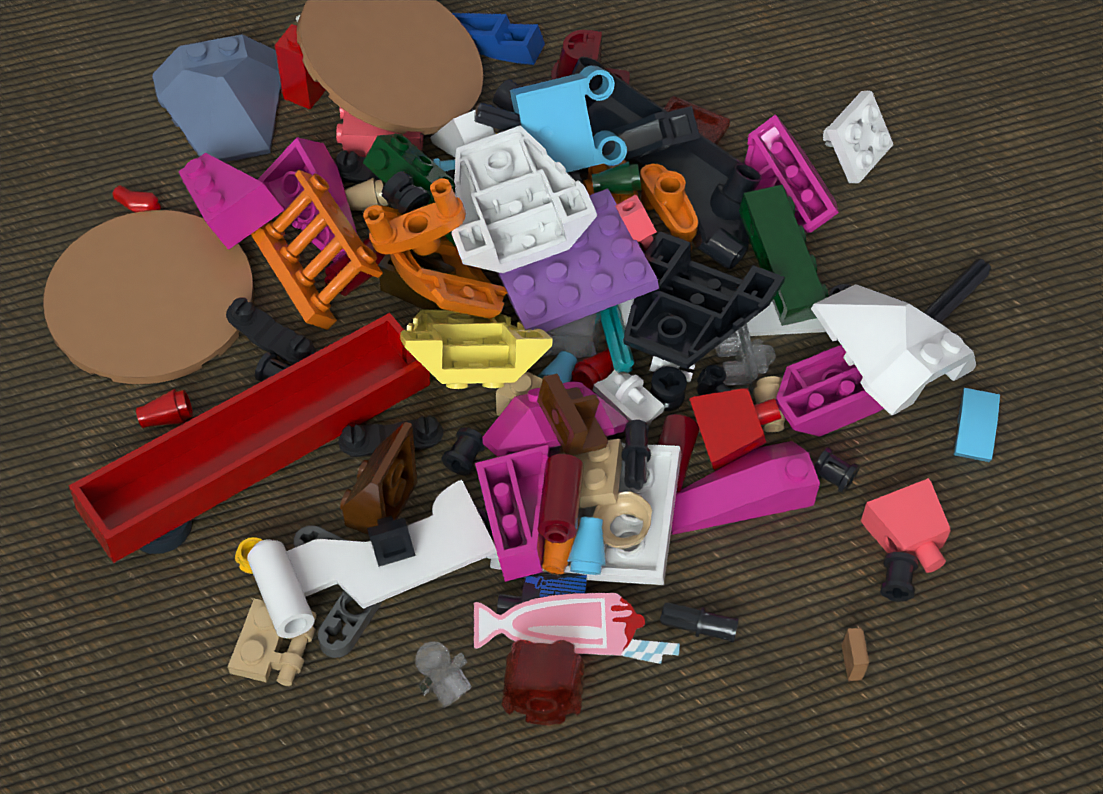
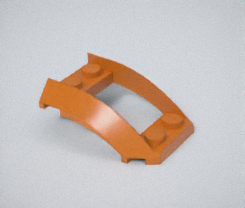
[381,205,507,319]

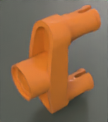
[640,164,698,251]
[363,178,466,256]

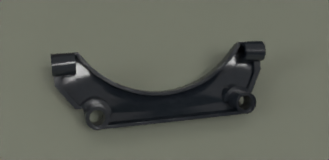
[493,57,762,271]

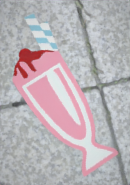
[474,593,680,664]

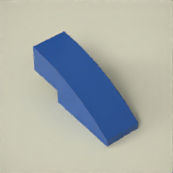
[452,13,545,65]

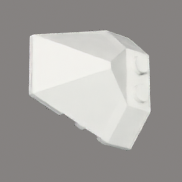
[452,125,597,273]
[811,284,976,416]

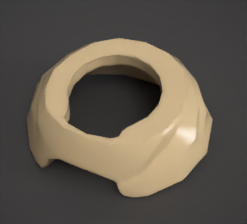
[593,491,652,549]

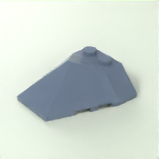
[152,34,281,162]

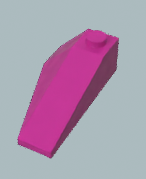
[671,441,820,535]

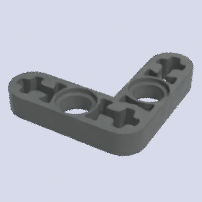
[294,525,384,658]

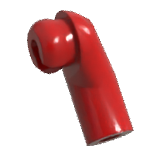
[112,186,161,212]

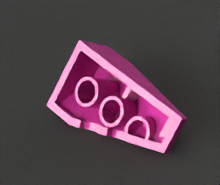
[258,137,357,262]

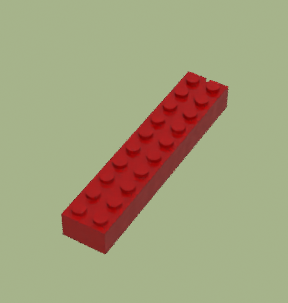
[69,313,430,563]

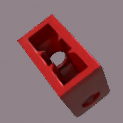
[689,388,782,470]

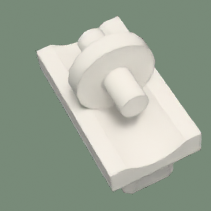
[593,370,664,426]

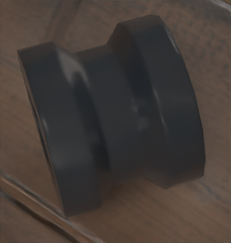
[650,366,687,411]

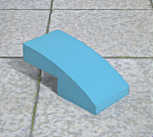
[953,388,1000,462]

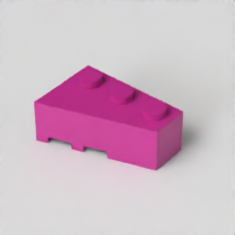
[178,153,284,250]
[475,444,551,582]

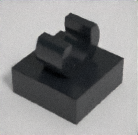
[367,515,416,567]

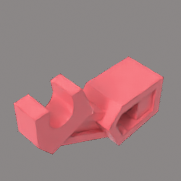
[615,195,656,251]

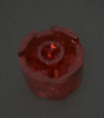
[502,640,584,725]

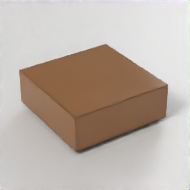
[842,628,869,681]

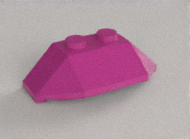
[745,114,839,233]
[776,345,883,437]
[482,381,629,457]

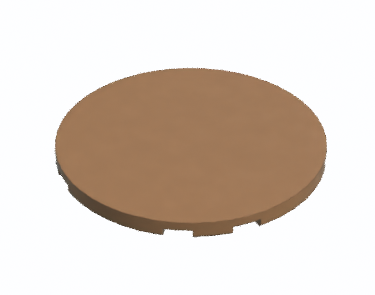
[297,0,483,135]
[43,210,254,384]

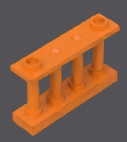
[251,170,383,330]

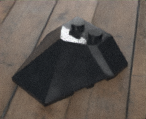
[623,231,785,369]

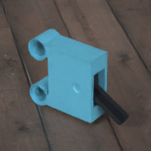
[474,66,627,173]

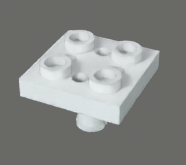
[823,91,893,183]

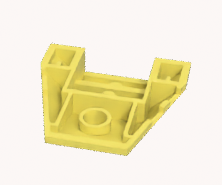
[400,310,552,389]

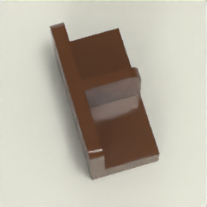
[537,374,608,456]

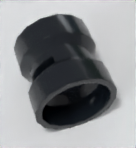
[381,171,430,215]

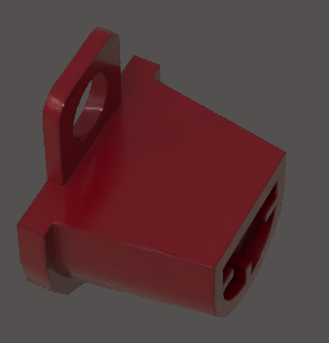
[551,30,630,84]

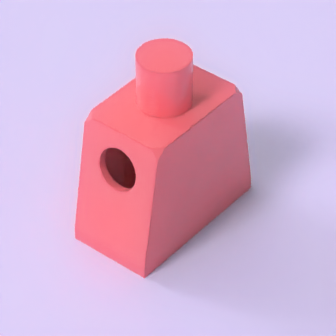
[861,478,950,573]

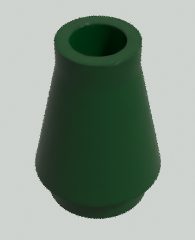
[591,161,642,195]

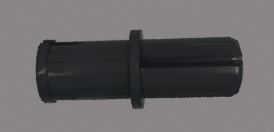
[621,419,651,490]
[660,603,739,642]

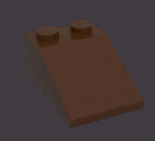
[340,422,417,535]

